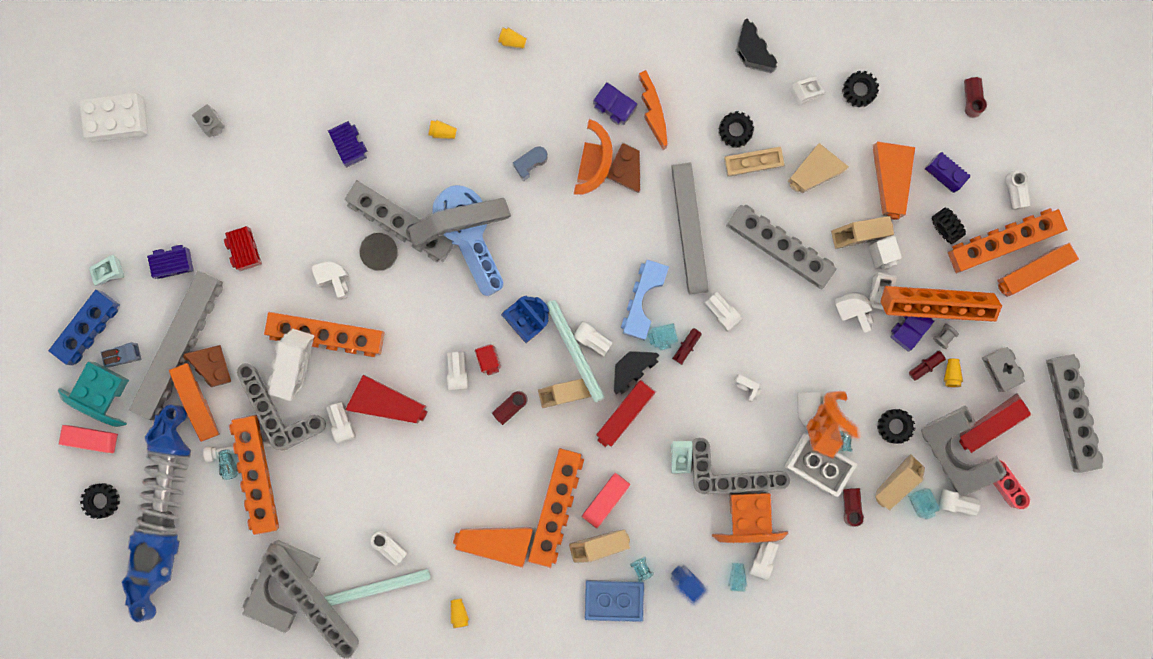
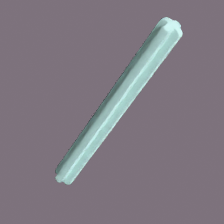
[546,300,604,402]
[324,569,431,606]

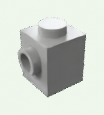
[192,104,225,137]

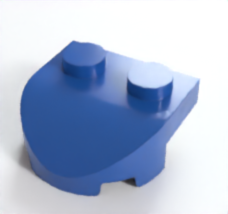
[501,295,549,343]

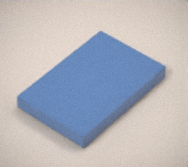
[585,580,644,622]

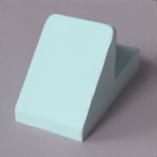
[89,255,124,286]
[671,441,692,474]

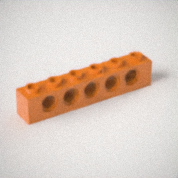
[947,208,1068,273]
[880,286,1002,322]
[264,312,385,357]
[229,415,279,535]
[528,448,584,568]

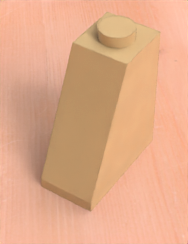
[788,143,849,193]
[831,216,894,249]
[538,379,592,408]
[875,454,925,510]
[569,530,630,563]

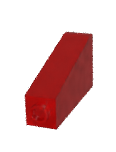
[345,375,428,423]
[596,380,656,447]
[959,393,1032,453]

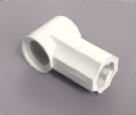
[1005,170,1030,209]
[705,292,742,332]
[573,321,612,357]
[447,352,468,391]
[326,402,356,443]
[938,489,980,516]
[370,531,407,566]
[749,541,779,580]

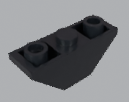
[736,18,777,73]
[613,351,660,395]

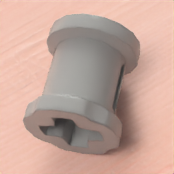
[933,324,959,349]

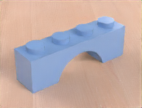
[621,260,669,341]

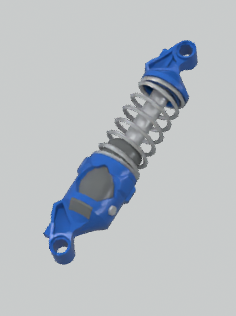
[122,405,191,622]

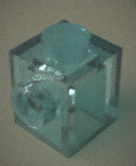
[648,323,678,350]
[908,488,940,519]

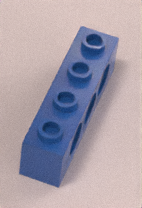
[48,289,120,366]
[671,565,708,605]

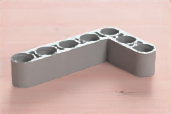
[408,198,511,248]
[237,363,326,451]
[692,438,790,494]

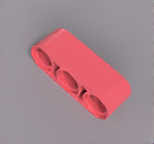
[58,425,118,453]
[993,460,1030,509]
[581,472,631,529]

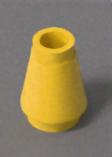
[498,27,527,49]
[428,120,457,139]
[944,358,963,388]
[450,599,469,628]

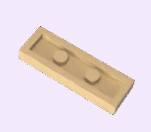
[724,147,785,176]

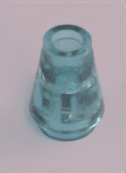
[218,449,238,480]
[728,563,747,592]

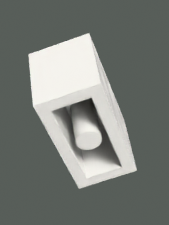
[868,236,902,270]

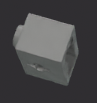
[982,347,1025,392]

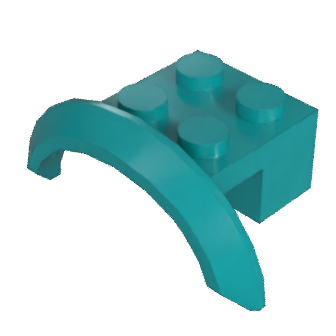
[58,361,129,427]

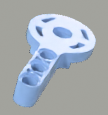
[433,185,503,296]

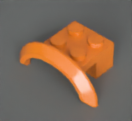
[574,119,613,195]
[807,391,860,458]
[712,492,788,543]

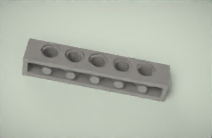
[344,180,455,262]
[726,205,837,289]
[1046,354,1103,473]

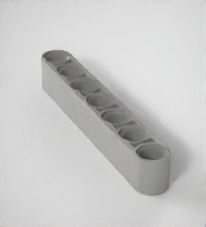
[672,163,708,295]
[262,545,359,658]

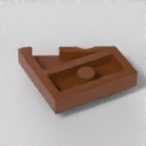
[606,143,640,193]
[183,345,231,387]

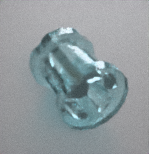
[839,431,853,452]
[630,557,654,582]

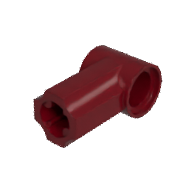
[964,77,987,118]
[492,391,528,425]
[843,488,864,527]

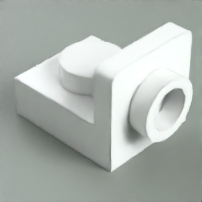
[734,375,761,402]

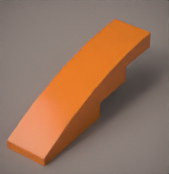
[638,70,668,150]
[169,363,220,442]

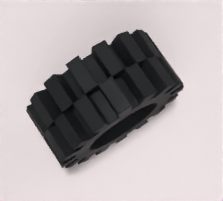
[842,71,879,108]
[719,111,754,148]
[931,207,966,244]
[877,409,915,444]
[80,483,120,519]

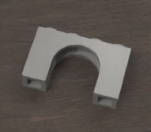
[921,405,1007,497]
[242,540,321,633]

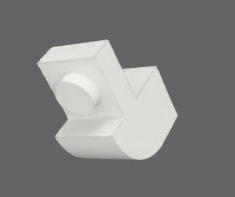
[311,262,349,299]
[835,293,874,333]

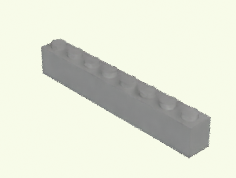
[129,271,223,420]

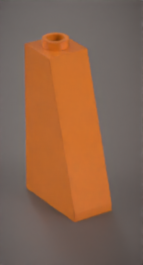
[873,141,915,220]
[997,243,1079,297]
[453,527,533,568]

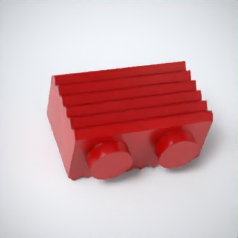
[224,226,262,271]
[475,344,502,375]

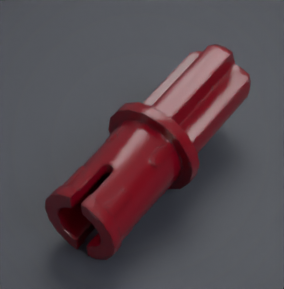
[672,328,702,365]
[909,350,946,381]

